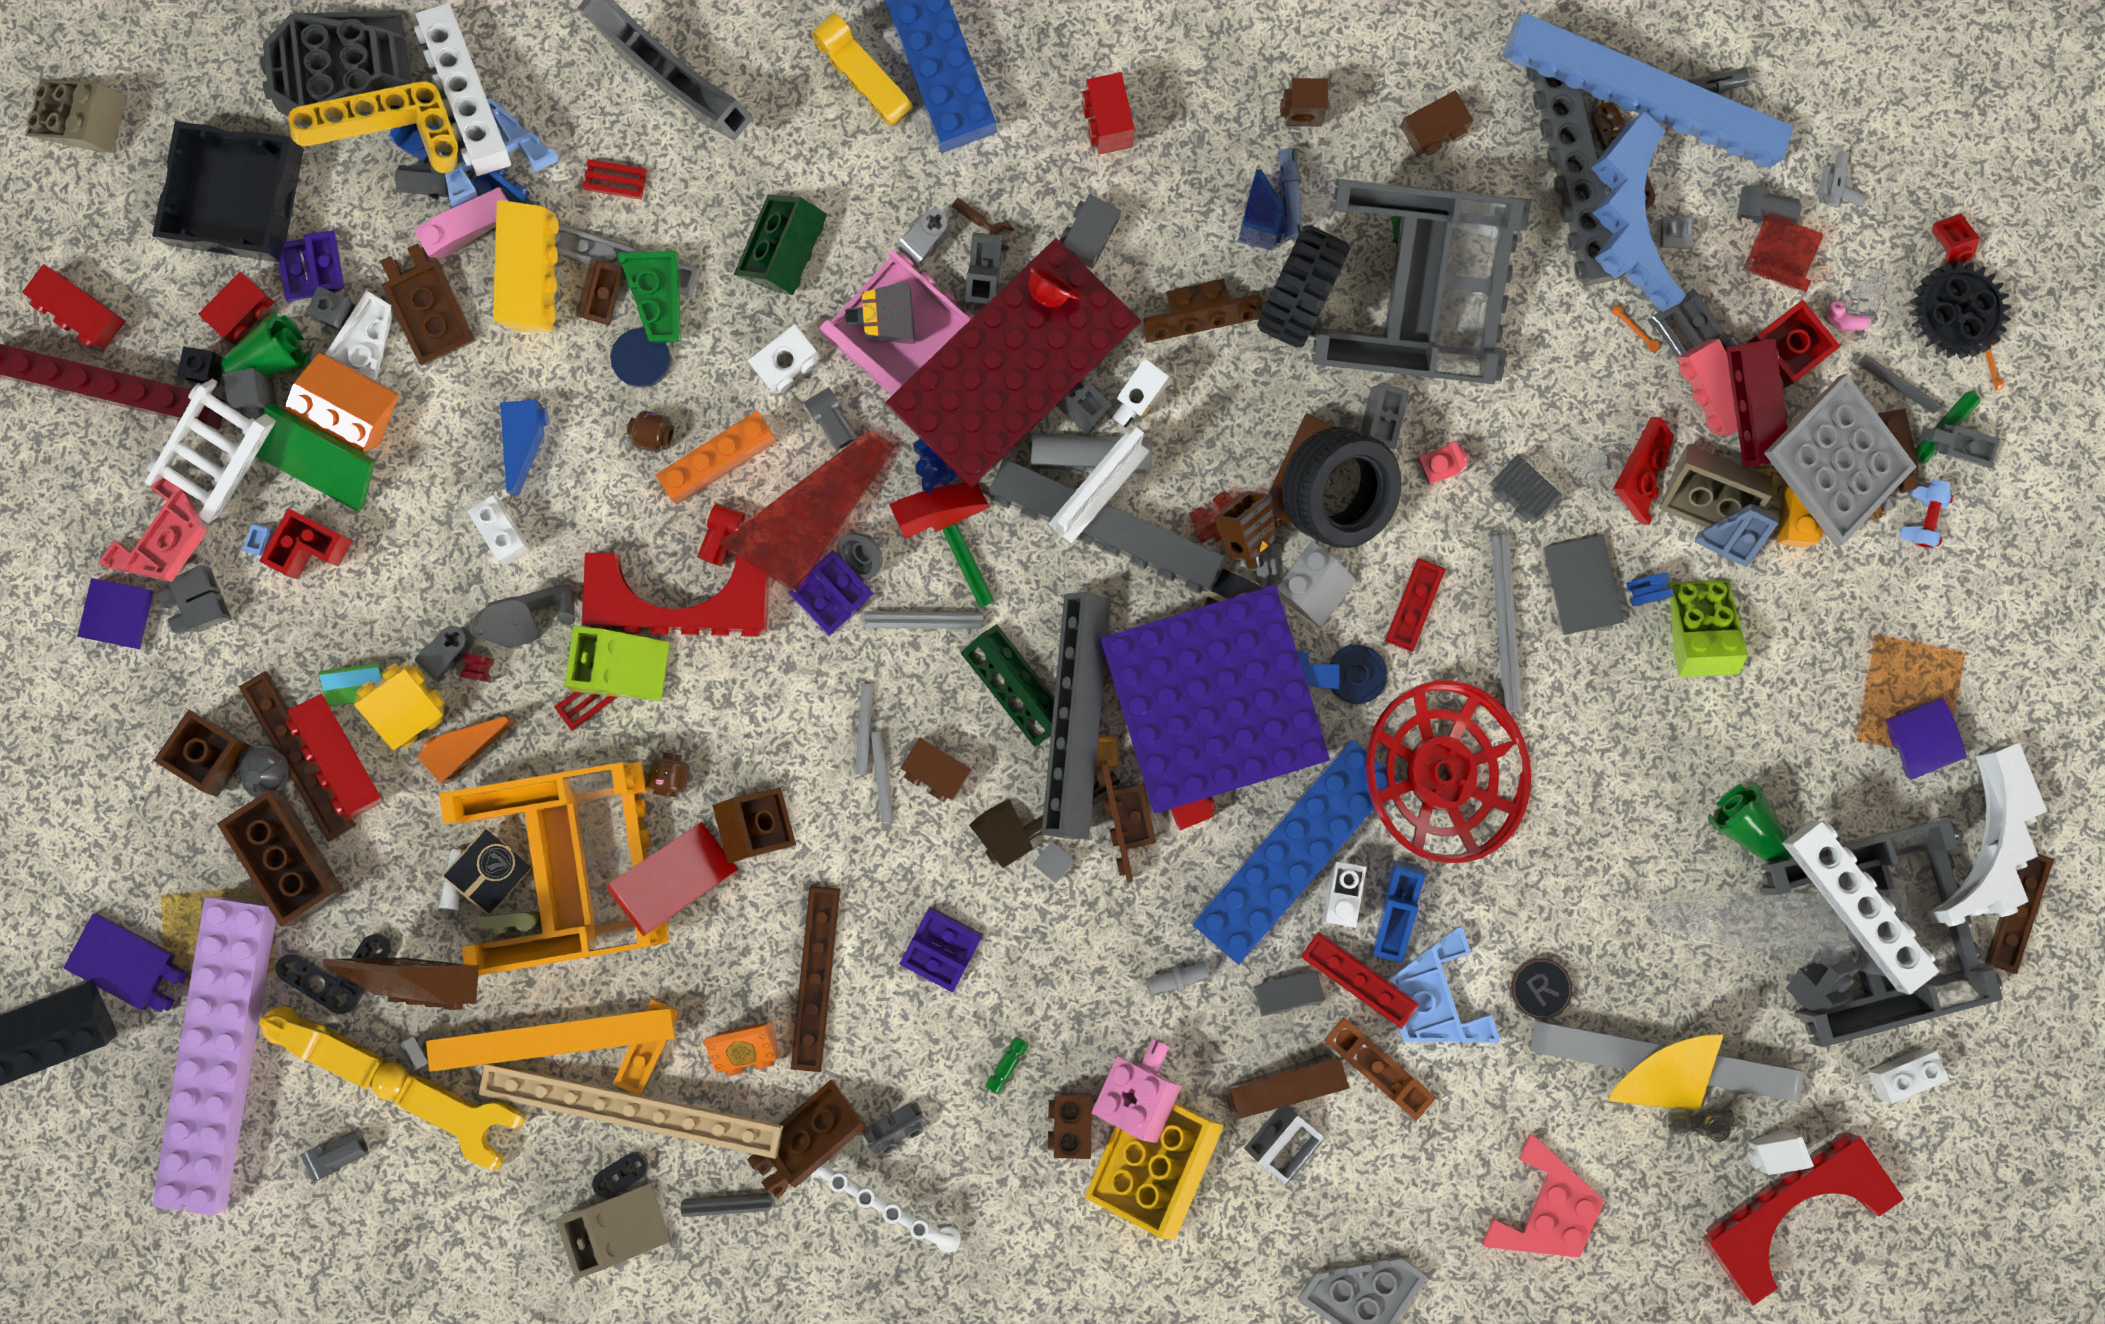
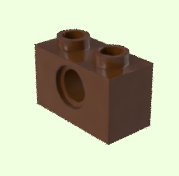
[1280,78,1328,127]

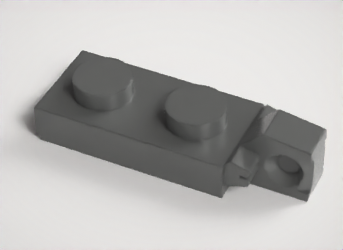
[1920,424,2000,468]

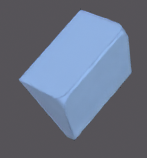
[243,523,276,557]

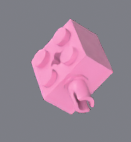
[1091,1038,1182,1143]

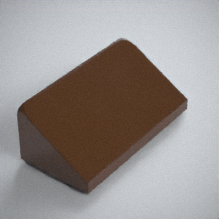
[576,258,624,326]

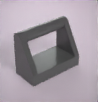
[1244,1106,1326,1185]

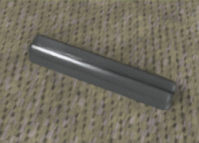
[680,1193,772,1217]

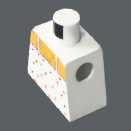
[1112,358,1171,428]

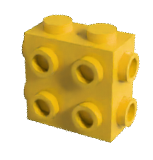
[354,661,445,751]

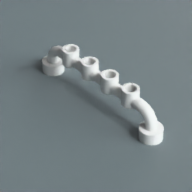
[811,1160,961,1252]

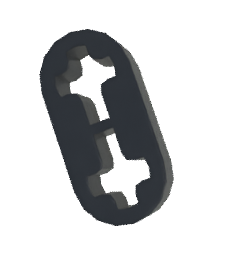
[592,1152,648,1198]

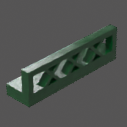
[960,624,1054,747]

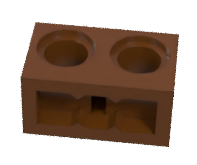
[1048,1092,1092,1159]

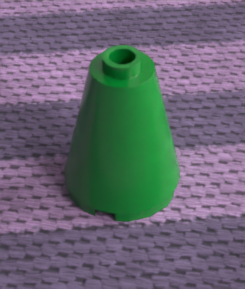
[220,312,310,377]
[1708,781,1791,863]

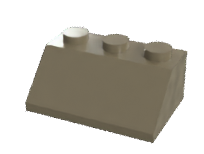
[1659,444,1772,528]

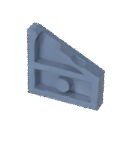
[1695,504,1779,567]

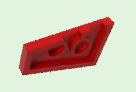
[1613,417,1674,525]

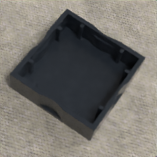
[152,121,304,262]

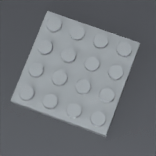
[1764,374,1917,546]

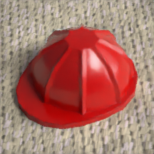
[1029,266,1082,307]

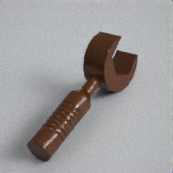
[952,197,1014,250]

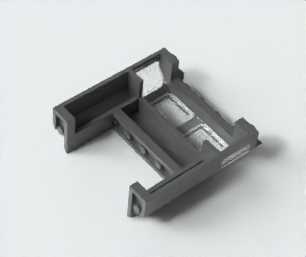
[1312,178,1532,385]
[1759,815,2003,1047]

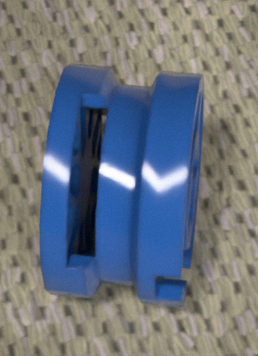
[1626,573,1674,607]

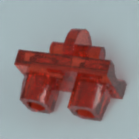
[1189,491,1239,545]

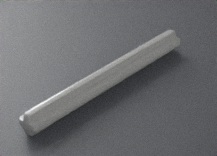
[1492,534,1522,713]

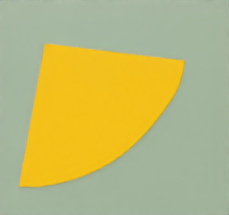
[1608,1034,1723,1110]

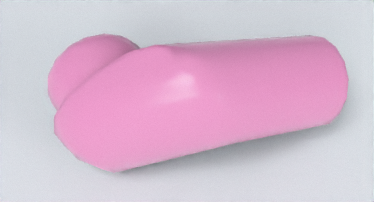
[1826,301,1870,332]

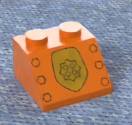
[704,1021,780,1076]

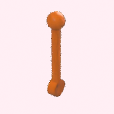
[1612,305,1660,352]
[1985,349,2004,391]

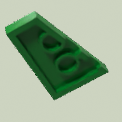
[617,251,681,343]

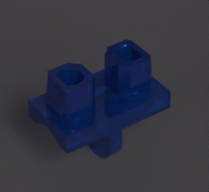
[913,439,957,494]

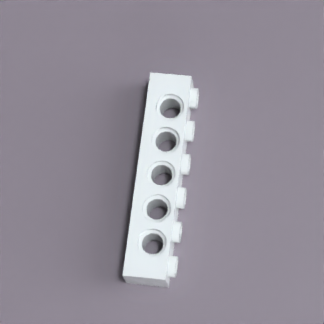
[414,3,511,176]
[1782,820,1940,995]

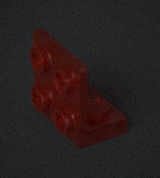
[1742,214,1823,292]

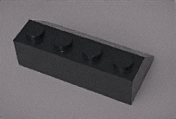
[0,979,117,1086]

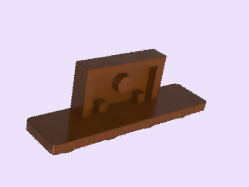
[1143,279,1262,343]
[1097,760,1156,883]

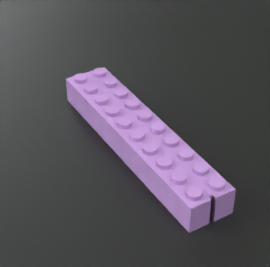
[152,896,276,1216]

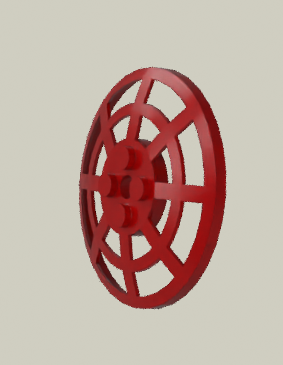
[1366,680,1531,864]

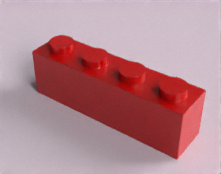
[285,693,381,821]

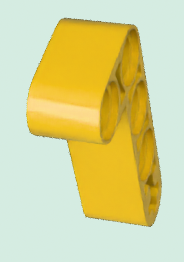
[811,12,913,127]

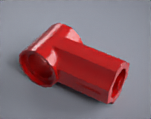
[697,503,745,567]

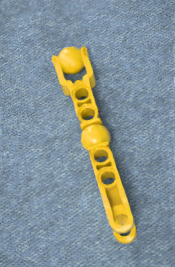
[258,1006,526,1170]

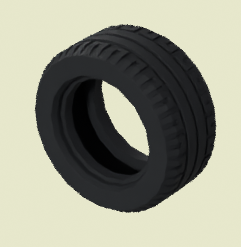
[1282,426,1401,548]

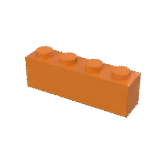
[655,410,777,505]

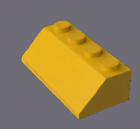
[493,200,559,332]

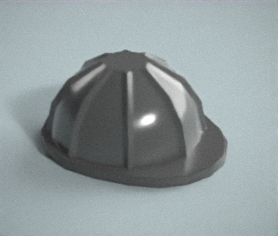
[836,533,883,580]
[237,744,289,798]

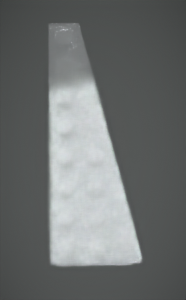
[1649,888,1909,977]

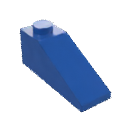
[500,399,549,496]

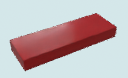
[1384,558,1446,652]

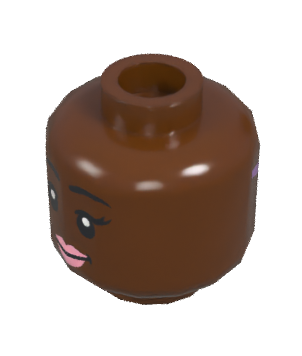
[627,410,674,453]
[647,752,690,798]

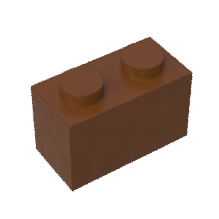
[1400,90,1474,157]
[900,737,972,802]

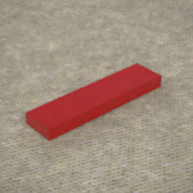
[1300,931,1420,1029]

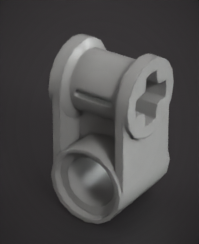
[896,209,950,268]

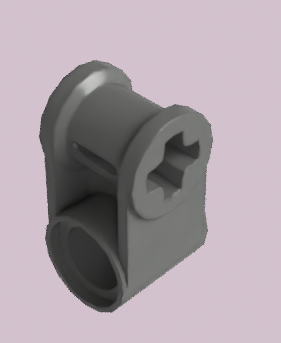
[415,626,474,682]

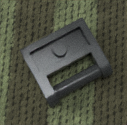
[1647,289,1728,366]

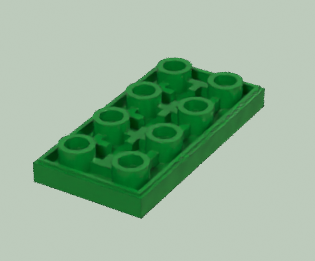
[256,404,376,512]

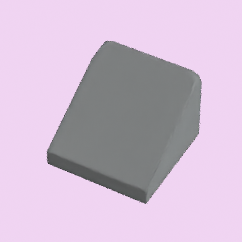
[1033,841,1075,883]

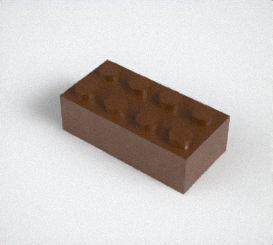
[217,790,345,927]

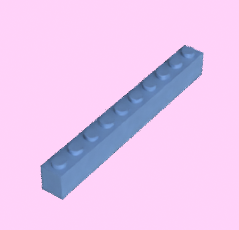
[1502,12,1794,168]

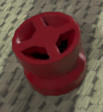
[460,653,495,683]

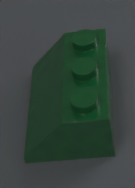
[734,194,827,295]

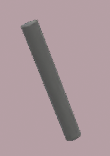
[1858,354,1941,414]

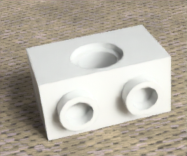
[748,324,820,394]
[467,495,532,566]
[1868,1048,1949,1104]

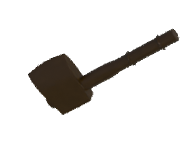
[969,772,1120,868]

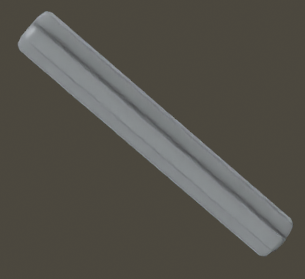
[865,611,984,629]

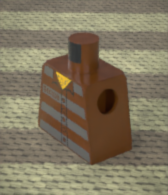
[1214,491,1276,569]

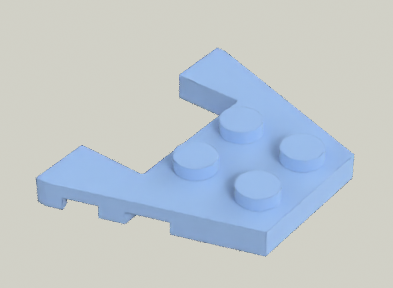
[437,98,559,208]
[1387,926,1501,1043]

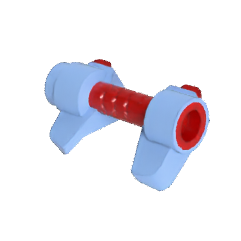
[1900,480,1953,549]

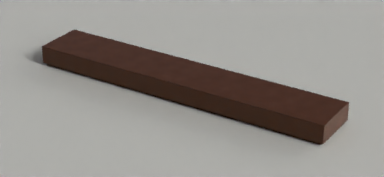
[239,671,356,842]
[790,886,841,1072]

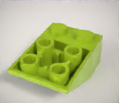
[1669,579,1748,677]
[564,626,670,702]

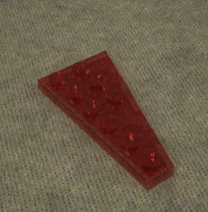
[719,430,895,593]

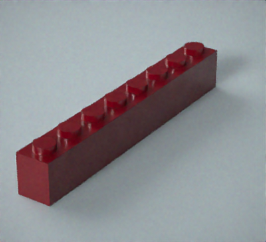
[0,344,227,430]

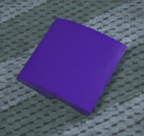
[279,230,345,302]
[788,550,874,637]
[77,578,154,649]
[1885,697,1967,780]
[899,906,983,993]

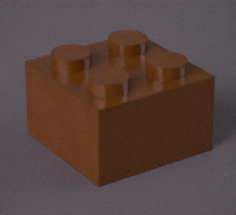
[153,709,251,797]

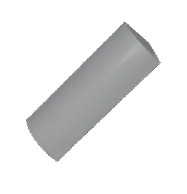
[1031,433,1152,474]

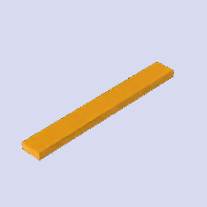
[426,1008,676,1072]

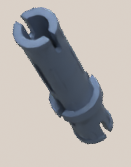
[1277,148,1302,241]

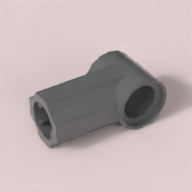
[394,165,449,200]
[1736,186,1802,227]
[803,387,857,451]
[300,1130,369,1183]

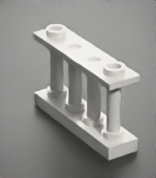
[144,379,276,523]

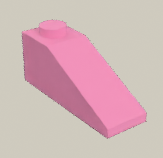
[414,187,509,259]

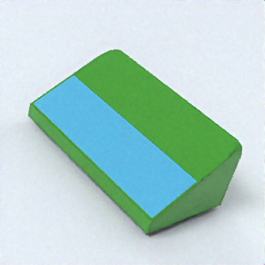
[318,663,383,706]

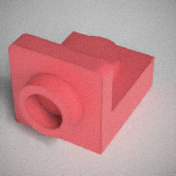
[1418,441,1468,485]

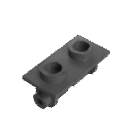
[863,1102,929,1154]

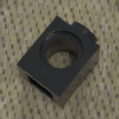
[177,346,222,387]

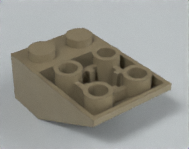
[25,80,127,153]
[556,1182,671,1280]

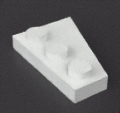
[325,290,394,381]

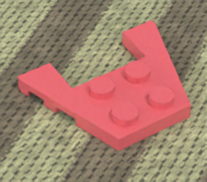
[98,478,207,582]
[1482,1134,1604,1258]

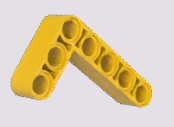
[288,81,458,173]

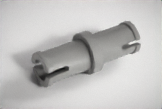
[1145,961,1210,997]

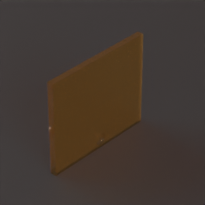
[1856,635,1965,751]

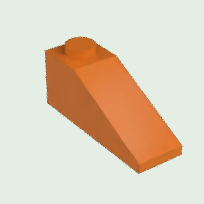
[416,716,515,784]

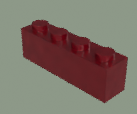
[1726,339,1788,467]

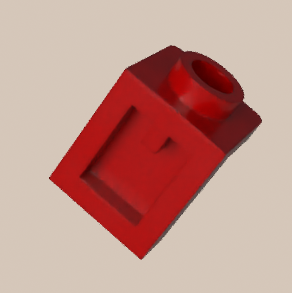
[1932,213,1980,265]

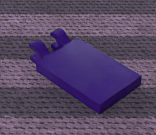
[63,913,189,1012]

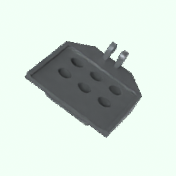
[260,11,411,128]

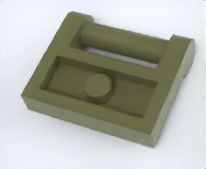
[477,911,542,935]

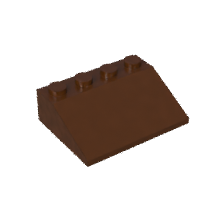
[323,957,479,1010]

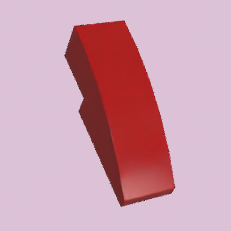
[889,483,990,539]

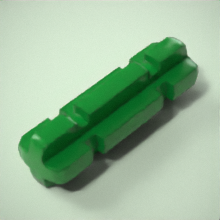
[985,1037,1028,1095]

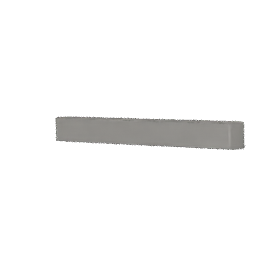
[1530,1021,1805,1102]

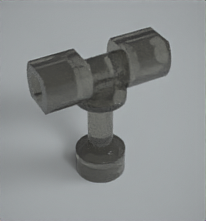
[1667,1109,1735,1142]

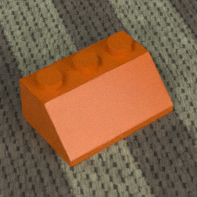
[284,352,400,453]

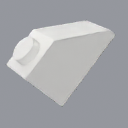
[1747,1129,1814,1175]

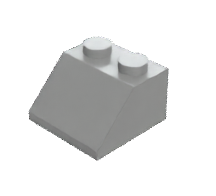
[1277,541,1356,628]

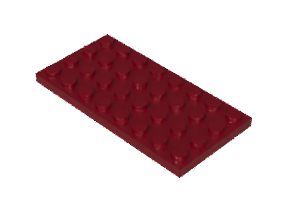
[885,238,1141,489]

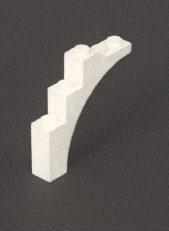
[1928,743,2047,927]

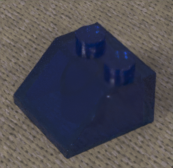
[1237,169,1288,251]

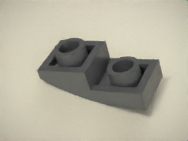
[1253,971,1325,1016]

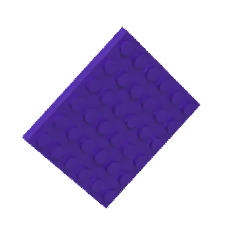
[1100,585,1330,814]

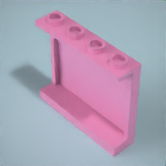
[819,249,975,396]

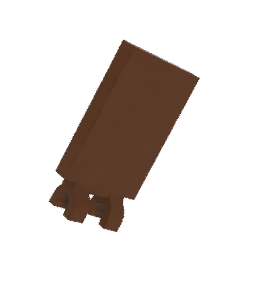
[380,243,476,366]
[747,1079,867,1198]

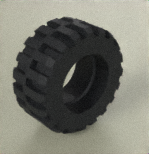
[1257,225,1351,348]

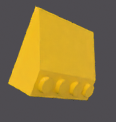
[1084,1098,1224,1240]

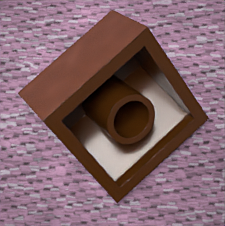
[712,787,796,864]

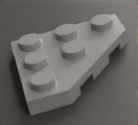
[1297,1256,1428,1324]

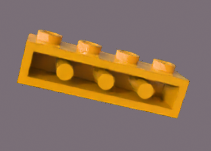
[1777,480,1823,548]

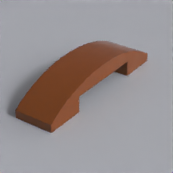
[1324,1017,1436,1121]

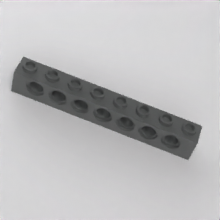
[1526,66,1622,287]

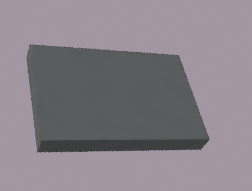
[1543,535,1624,635]

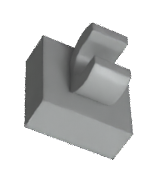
[1660,217,1693,249]
[400,1034,431,1072]

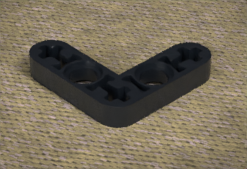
[276,934,391,1014]

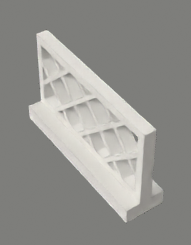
[1048,427,1149,545]

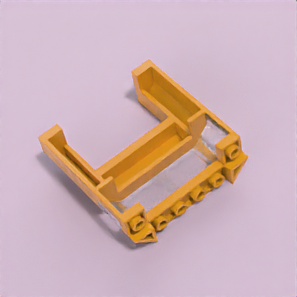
[439,761,669,976]

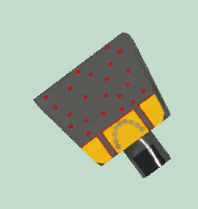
[845,281,915,344]

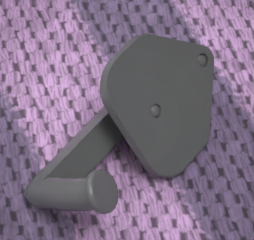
[473,584,575,648]

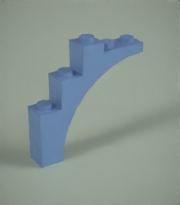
[1591,111,1686,312]

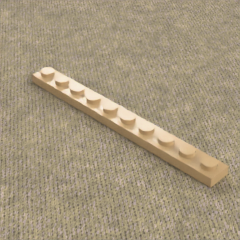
[479,1063,783,1159]

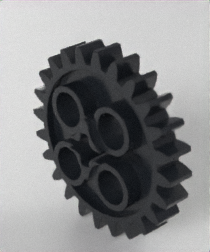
[1909,261,2012,359]

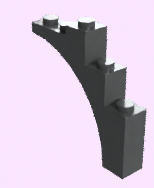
[577,0,754,141]

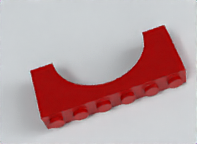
[582,552,770,637]
[1702,1133,1904,1306]

